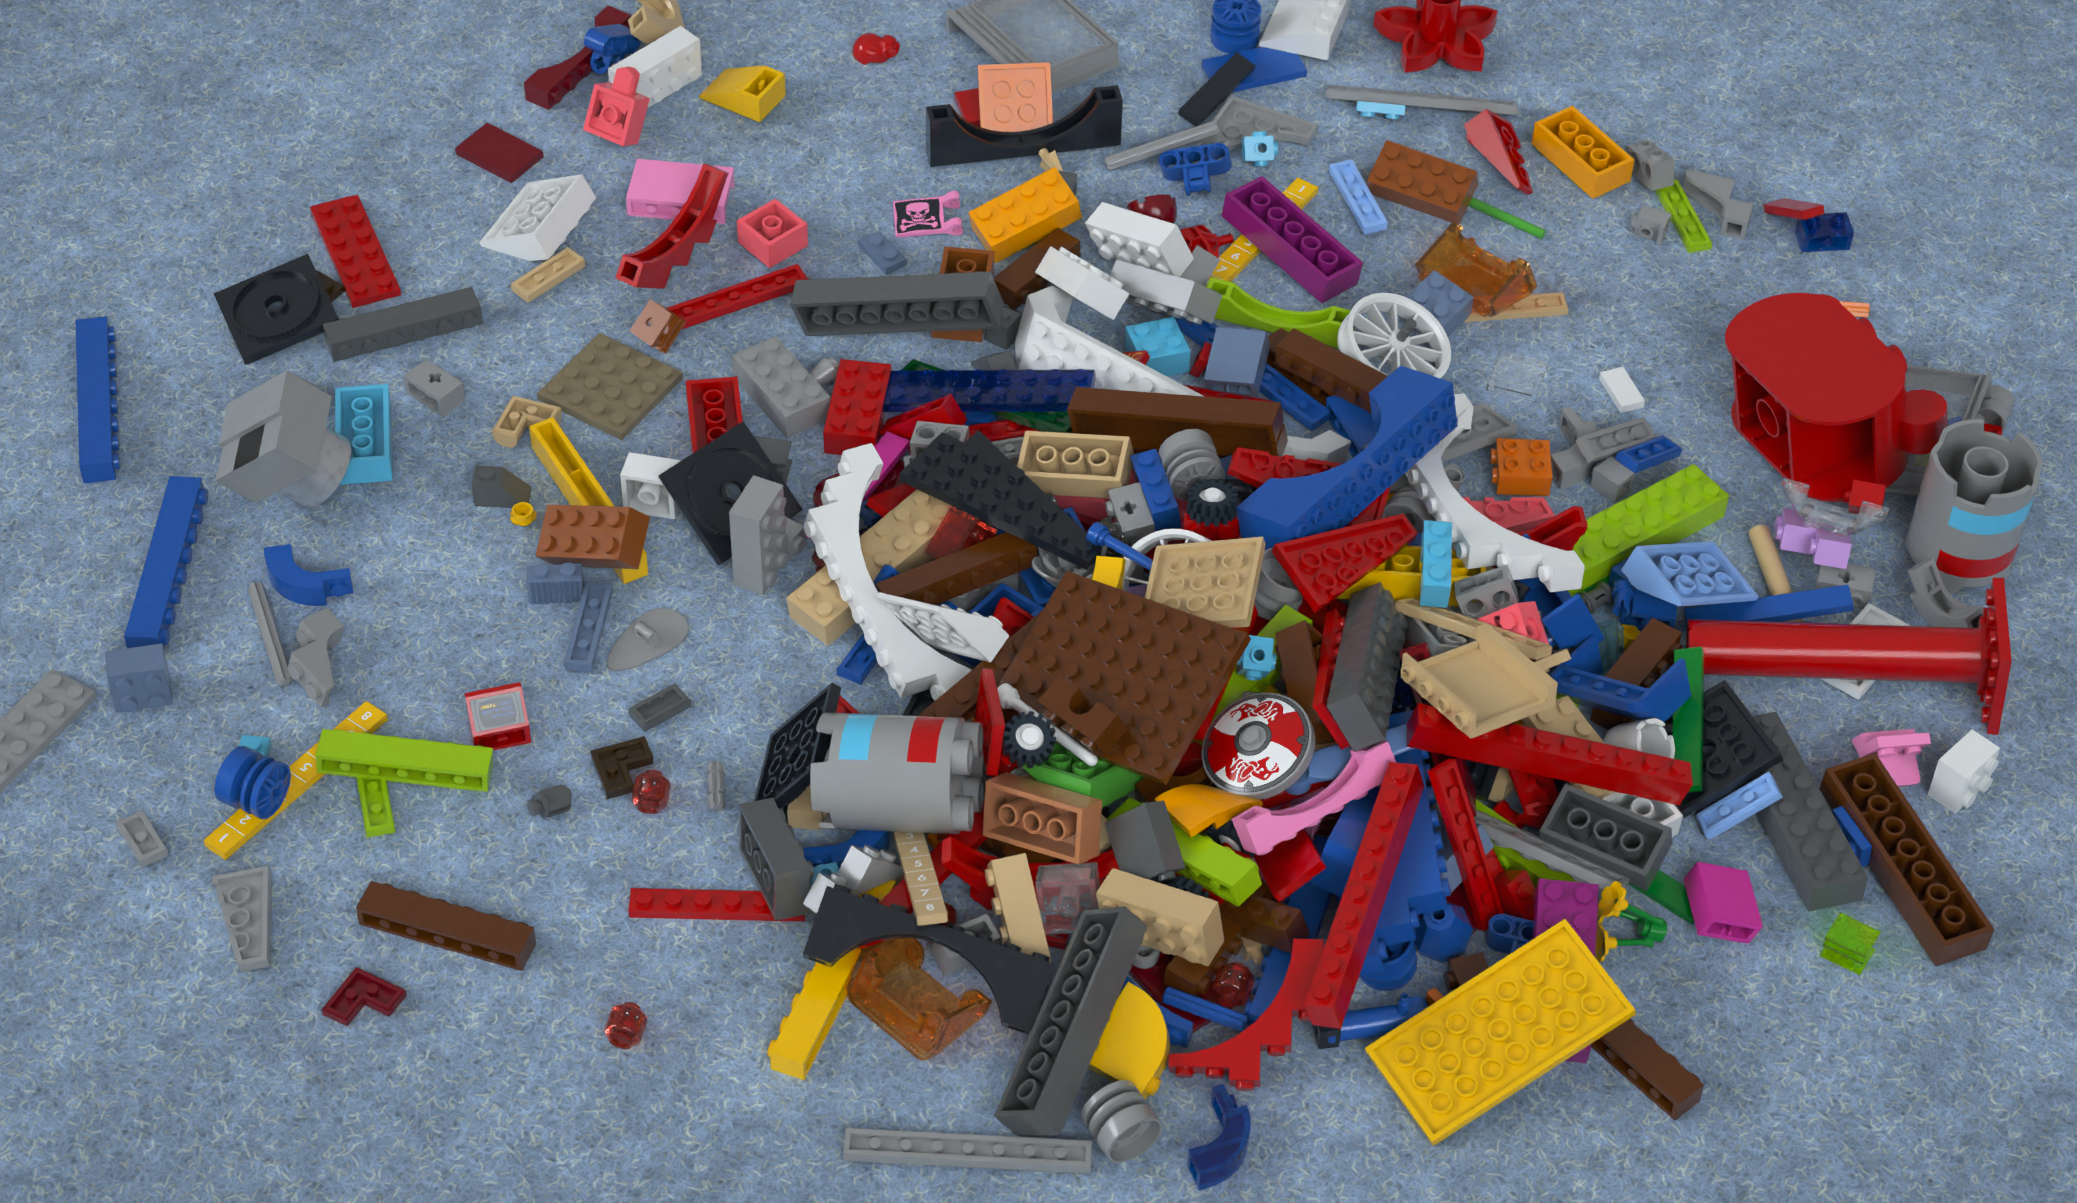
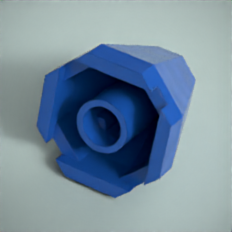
[1414,901,1473,963]

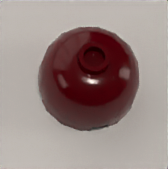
[1127,194,1177,224]

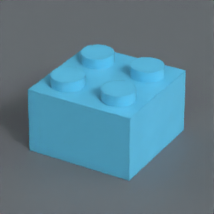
[1124,316,1190,377]

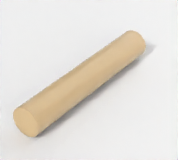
[1748,525,1804,623]

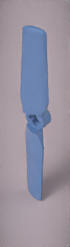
[1286,724,1414,795]

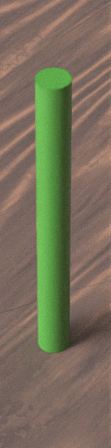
[1469,197,1546,239]

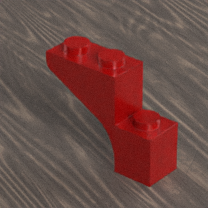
[1491,506,1588,568]
[1486,849,1536,921]

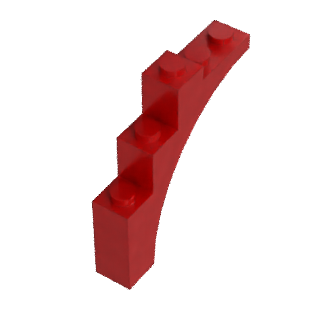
[615,163,729,289]
[941,836,1119,911]
[1168,939,1324,1091]

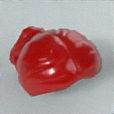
[852,33,900,65]

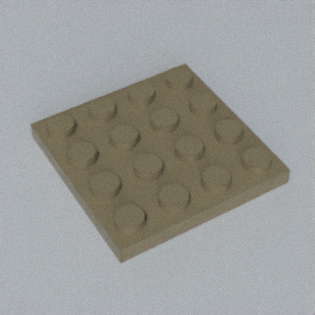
[537,333,683,440]

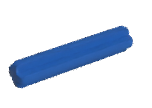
[1163,987,1248,1032]

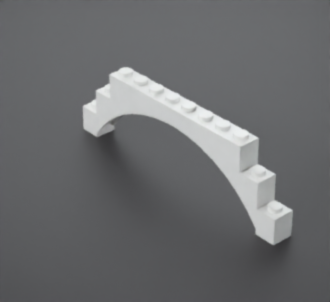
[1405,393,1585,592]
[804,443,972,701]

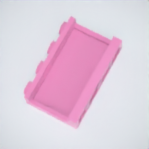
[626,159,735,224]

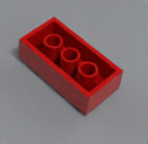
[823,359,892,455]
[685,376,743,454]

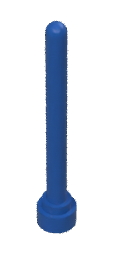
[1086,522,1153,571]

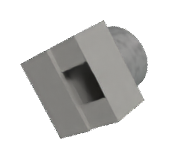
[215,370,351,508]

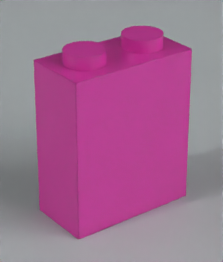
[1683,862,1763,943]

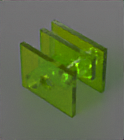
[1820,912,1881,975]

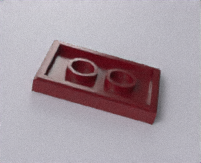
[455,122,543,183]

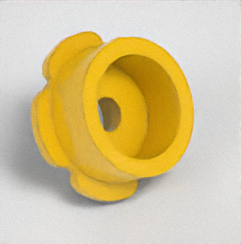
[510,502,537,526]

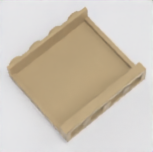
[1400,623,1558,739]

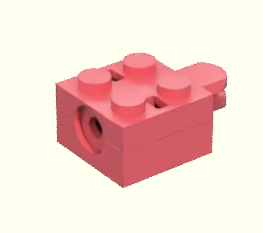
[583,67,650,146]
[1476,601,1552,662]

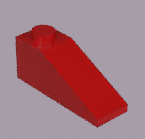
[880,394,967,439]

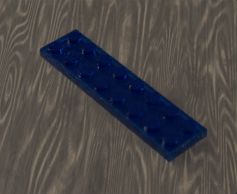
[883,369,1096,412]

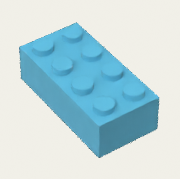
[335,384,393,485]

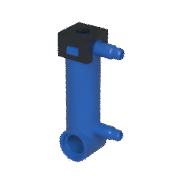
[1312,993,1428,1049]

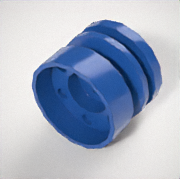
[1210,0,1262,54]
[214,746,291,820]
[1359,940,1417,991]

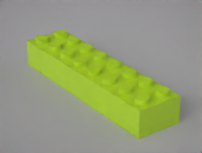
[1567,464,1730,596]

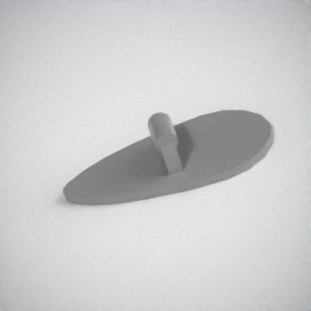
[607,608,689,672]

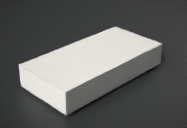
[1599,367,1645,413]

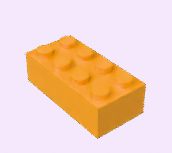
[1532,105,1635,199]
[968,167,1082,263]

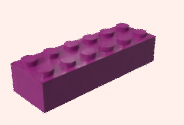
[1221,176,1363,303]
[1533,878,1599,1063]

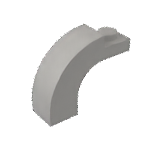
[1551,406,1598,490]
[1908,558,1983,628]

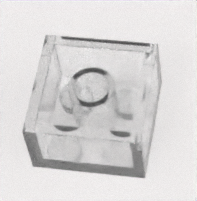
[1035,862,1100,935]

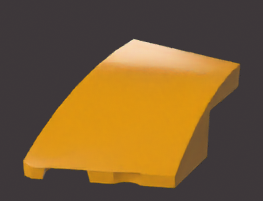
[1155,784,1263,838]

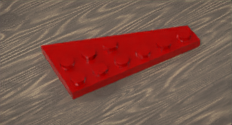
[1227,447,1391,527]
[1271,513,1418,613]

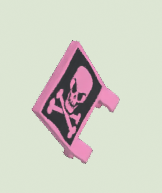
[893,191,963,237]

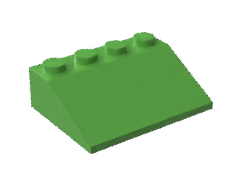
[1023,743,1146,808]

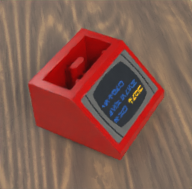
[464,682,532,751]

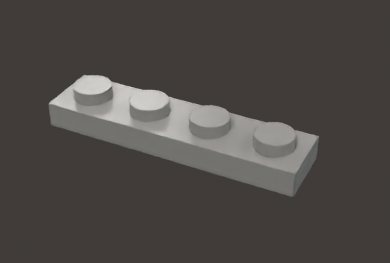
[1575,417,1656,463]

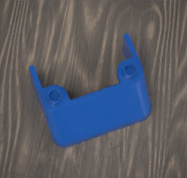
[1495,533,1605,649]
[1549,635,1691,722]

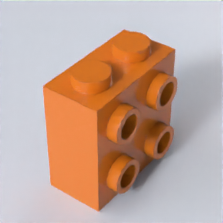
[1490,438,1552,496]

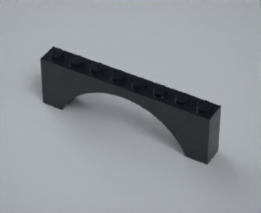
[926,85,1123,167]
[803,884,1054,1035]

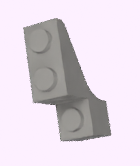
[1682,169,1753,240]
[287,608,344,707]
[803,845,903,913]

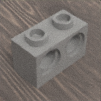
[1628,140,1674,191]
[910,421,970,461]
[1454,565,1519,619]

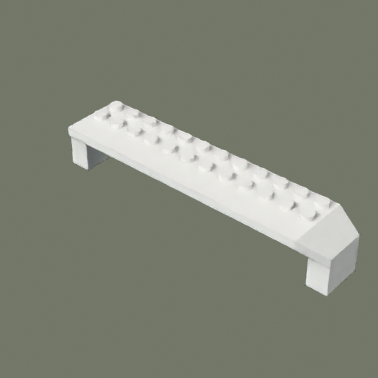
[1015,285,1352,464]

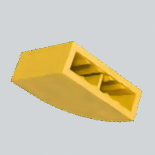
[1088,982,1170,1100]

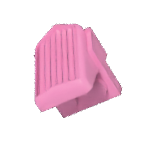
[1851,729,1931,787]

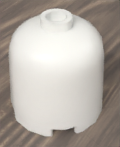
[1603,718,1675,759]

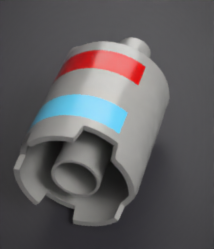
[1905,419,2043,594]
[810,713,984,834]

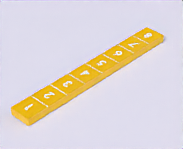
[1204,177,1318,287]
[203,701,388,860]

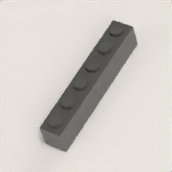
[323,287,483,362]

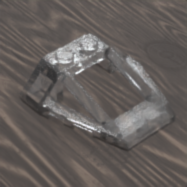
[1782,478,1890,537]

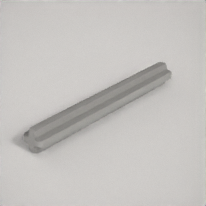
[1104,121,1219,171]
[248,582,292,686]

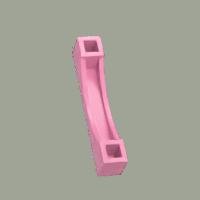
[1232,740,1396,855]

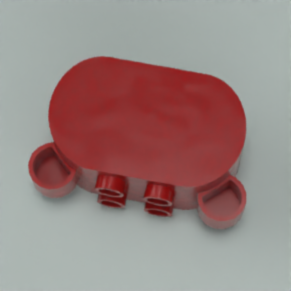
[1725,293,1948,502]

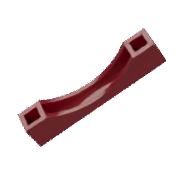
[524,5,631,110]

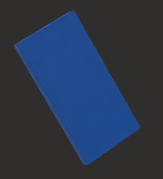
[1202,47,1307,92]

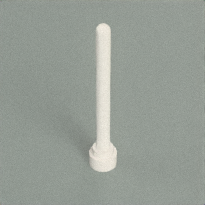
[997,683,1098,766]

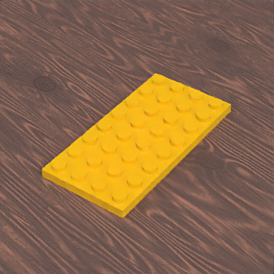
[1365,919,1636,1146]

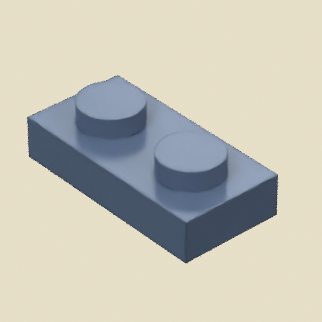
[858,231,907,275]

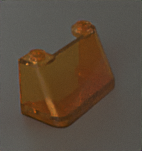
[1415,222,1537,317]
[847,938,992,1061]

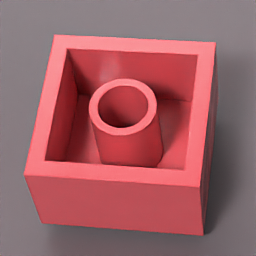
[737,199,808,268]

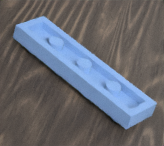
[1329,159,1388,235]

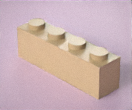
[985,853,1052,963]

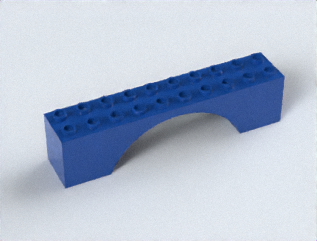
[1236,366,1458,551]

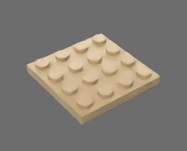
[1145,537,1266,628]

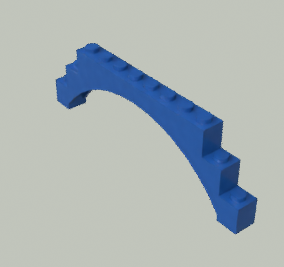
[1359,710,1451,976]

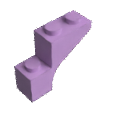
[1774,507,1852,569]

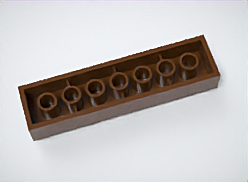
[1819,753,1995,966]

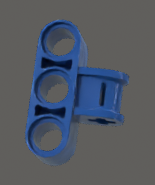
[584,24,641,74]
[1159,143,1232,196]
[1486,914,1534,954]

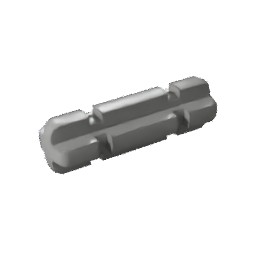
[708,760,725,811]

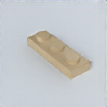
[511,247,585,303]

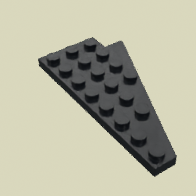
[899,431,1102,570]

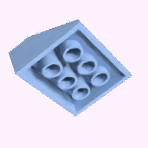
[1621,541,1759,607]

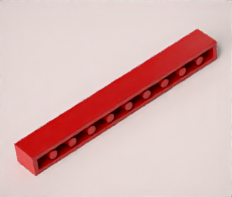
[1406,703,1693,805]
[1304,762,1424,1029]

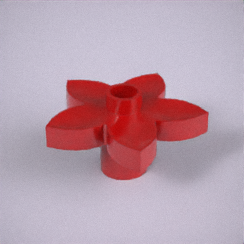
[1373,0,1498,73]

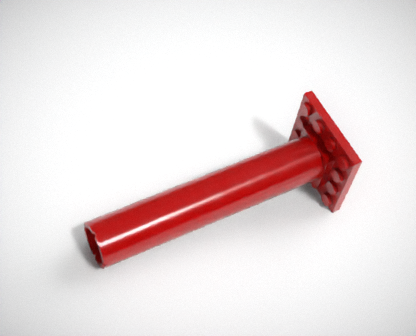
[1686,577,2012,735]

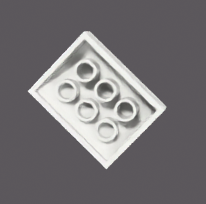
[1259,0,1350,60]
[479,174,596,261]
[876,592,1010,663]

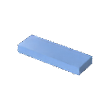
[1695,772,1783,840]

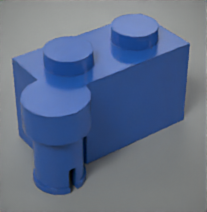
[1612,580,1677,632]

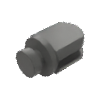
[527,785,572,818]

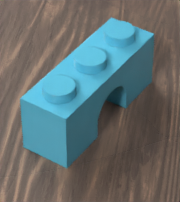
[1420,520,1452,608]

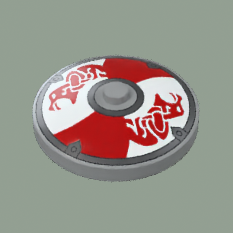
[1202,693,1315,800]

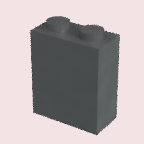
[1105,801,1186,883]

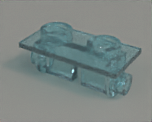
[1596,619,1624,676]

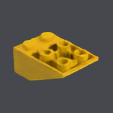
[699,65,786,122]

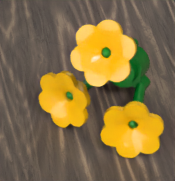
[1595,881,1667,962]

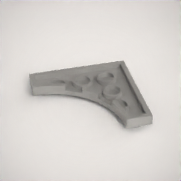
[1195,95,1318,162]

